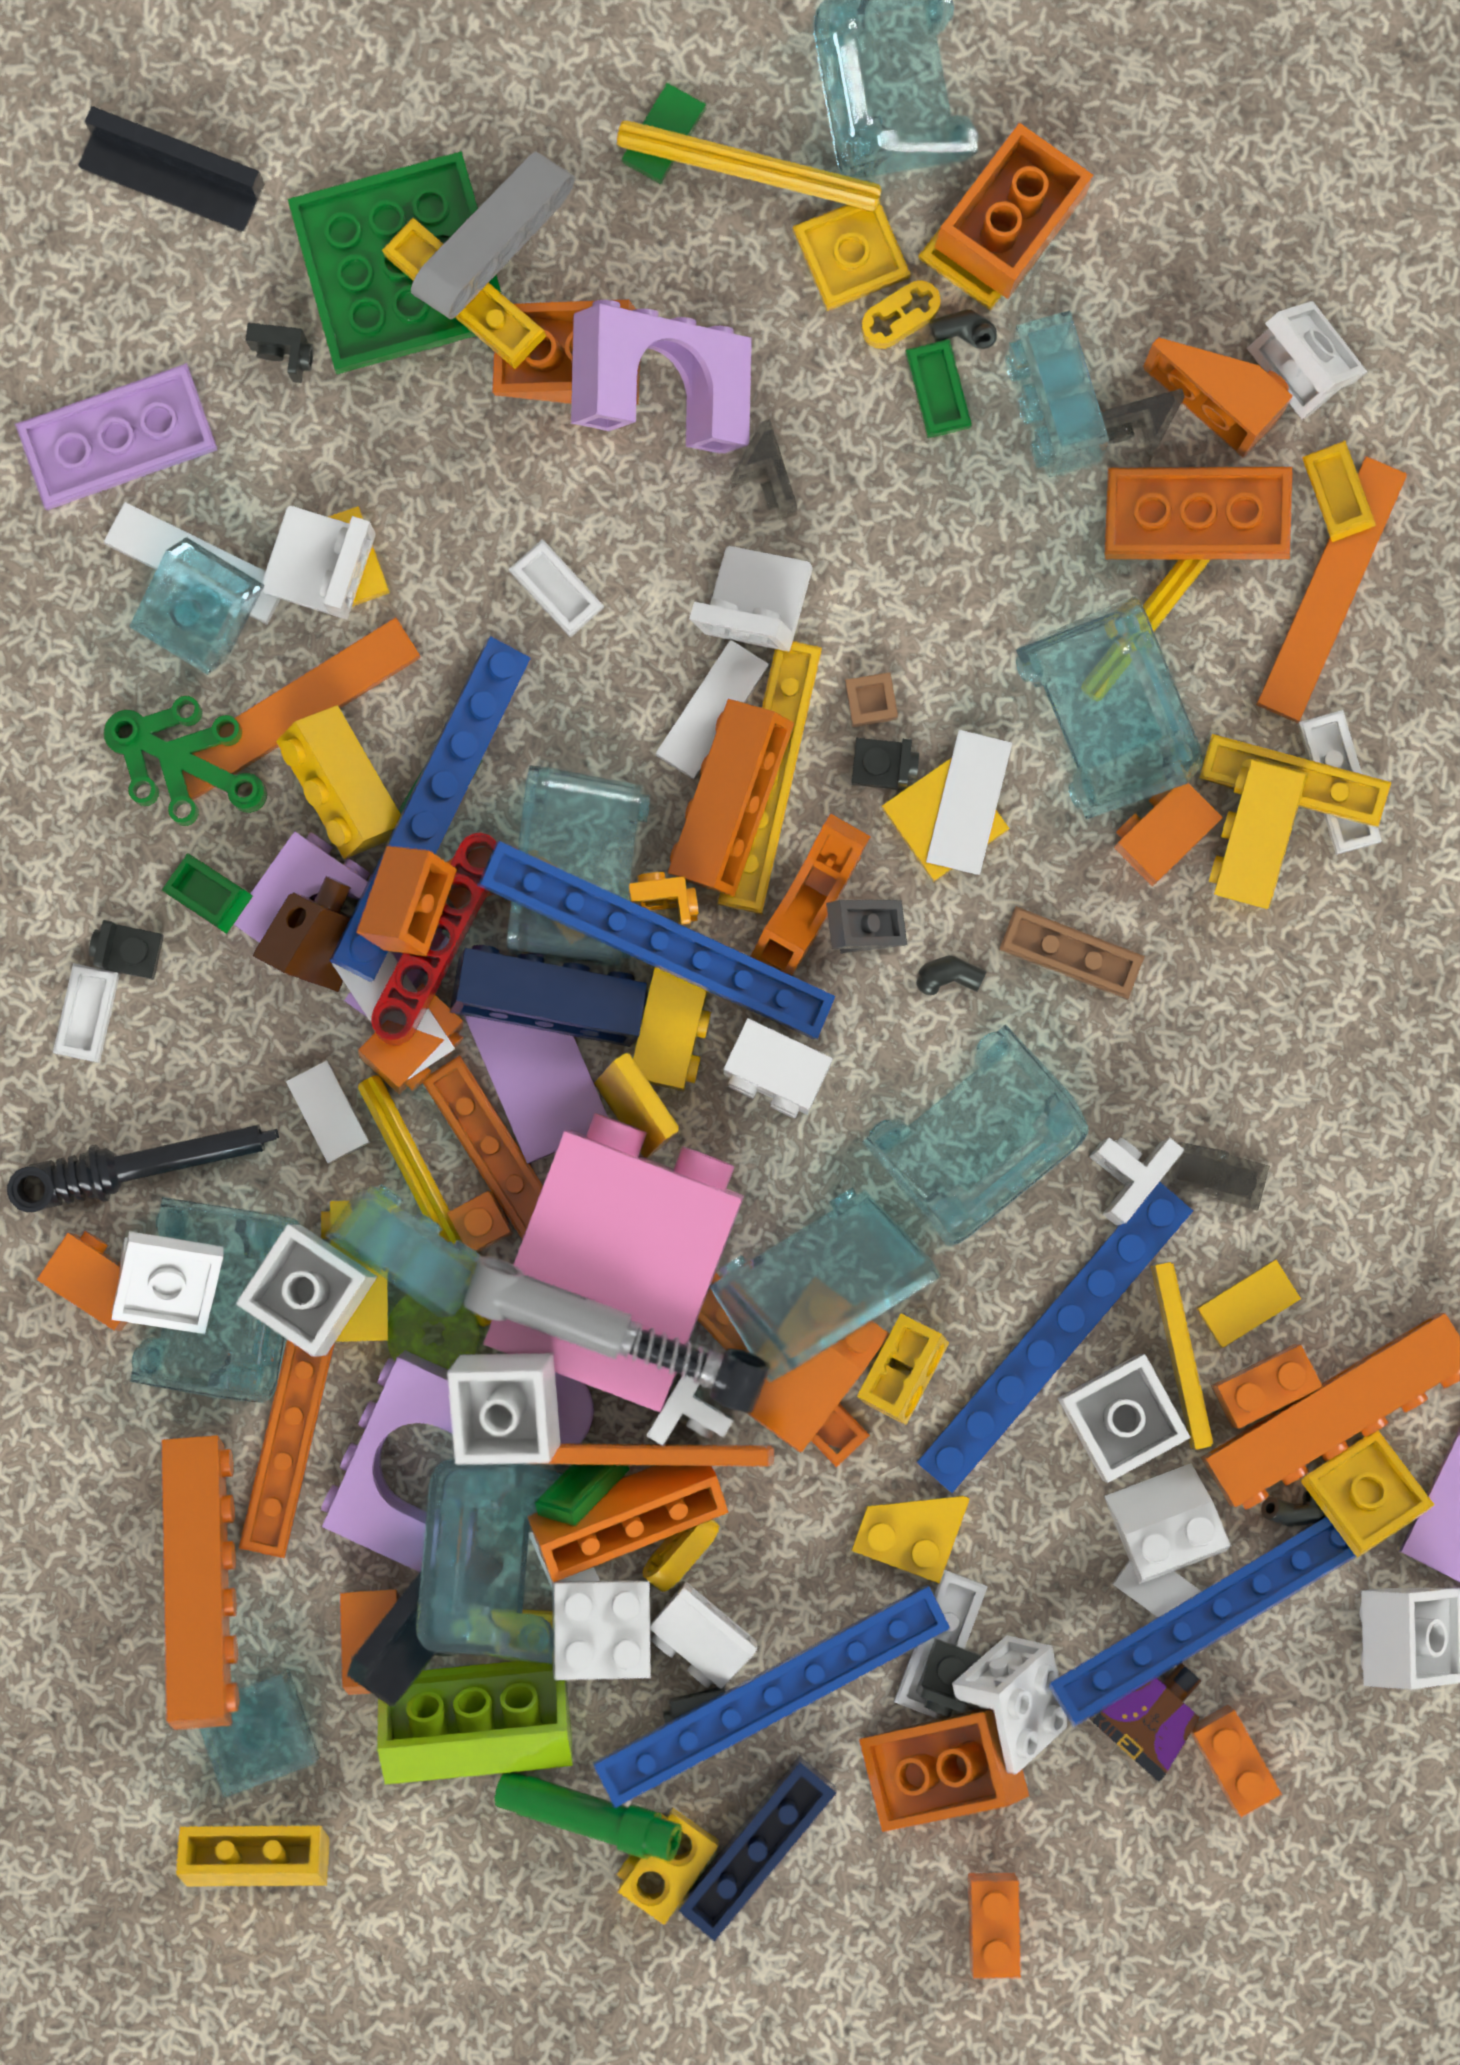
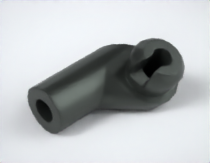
[929,309,997,349]
[916,955,987,995]
[1261,1491,1326,1527]

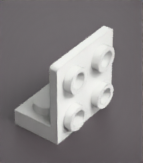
[260,506,376,620]
[690,546,813,652]
[952,1635,1067,1774]

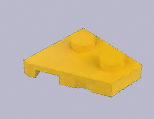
[851,1495,970,1583]

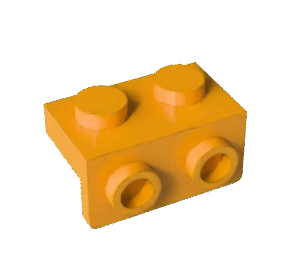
[629,872,699,929]

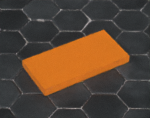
[1105,467,1293,560]

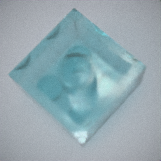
[129,537,265,675]
[199,1669,321,1798]

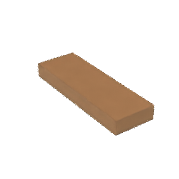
[999,906,1145,1000]

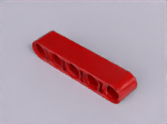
[371,833,496,1046]

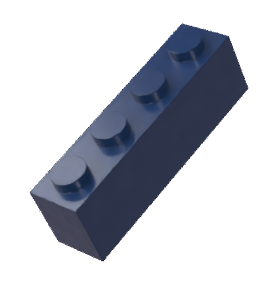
[449,945,647,1047]
[678,1755,837,1942]

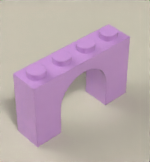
[571,300,752,453]
[234,831,449,1018]
[321,1350,453,1572]

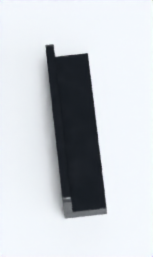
[79,106,265,232]
[347,1518,501,1707]

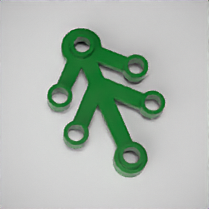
[104,696,267,826]

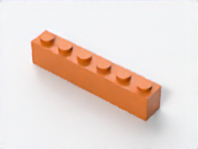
[1200,1313,1460,1510]
[162,1435,239,1730]

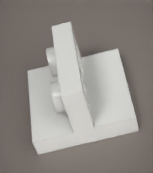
[1247,301,1367,419]
[1089,1137,1185,1226]
[112,1232,223,1334]
[647,1376,733,1446]

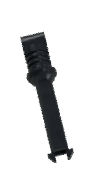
[7,1124,280,1213]

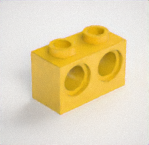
[857,1313,949,1425]
[616,1808,719,1925]

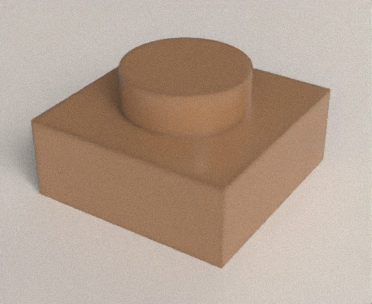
[845,672,898,728]

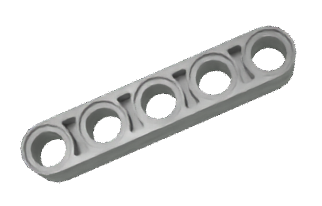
[411,151,575,319]

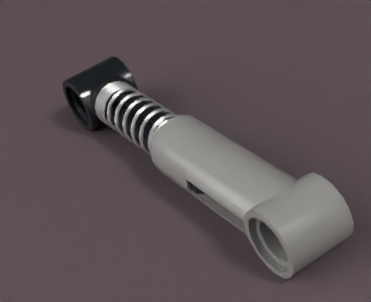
[463,1257,771,1413]

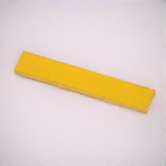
[717,641,822,915]

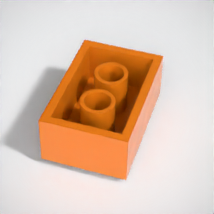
[934,123,1094,299]

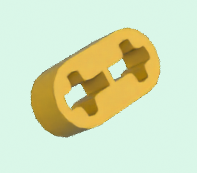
[861,280,940,349]
[642,1519,719,1592]

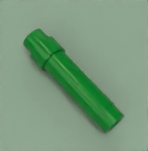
[494,1772,682,1862]

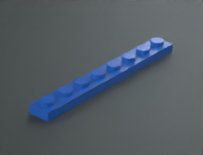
[329,636,531,982]
[478,841,836,1039]
[917,1181,1194,1493]
[1048,1517,1389,1727]
[592,1585,950,1808]

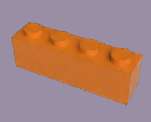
[668,699,794,897]
[527,1465,729,1583]

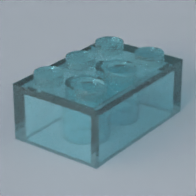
[1005,310,1109,478]
[325,1185,480,1317]

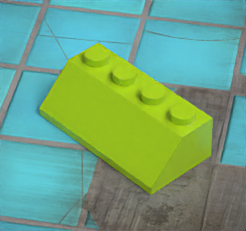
[377,1658,573,1785]

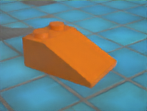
[492,299,640,405]
[1143,337,1293,458]
[746,1278,890,1453]
[859,1708,1029,1832]

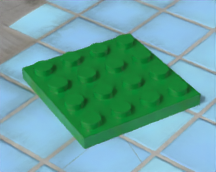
[287,151,502,375]

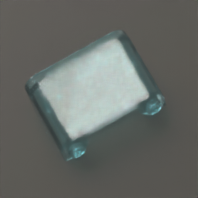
[813,0,978,179]
[1016,597,1203,820]
[507,765,651,969]
[862,1024,1089,1246]
[709,1188,942,1383]
[130,1197,300,1403]
[416,1459,563,1663]

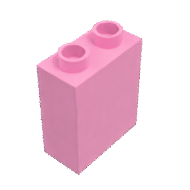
[483,1113,744,1413]

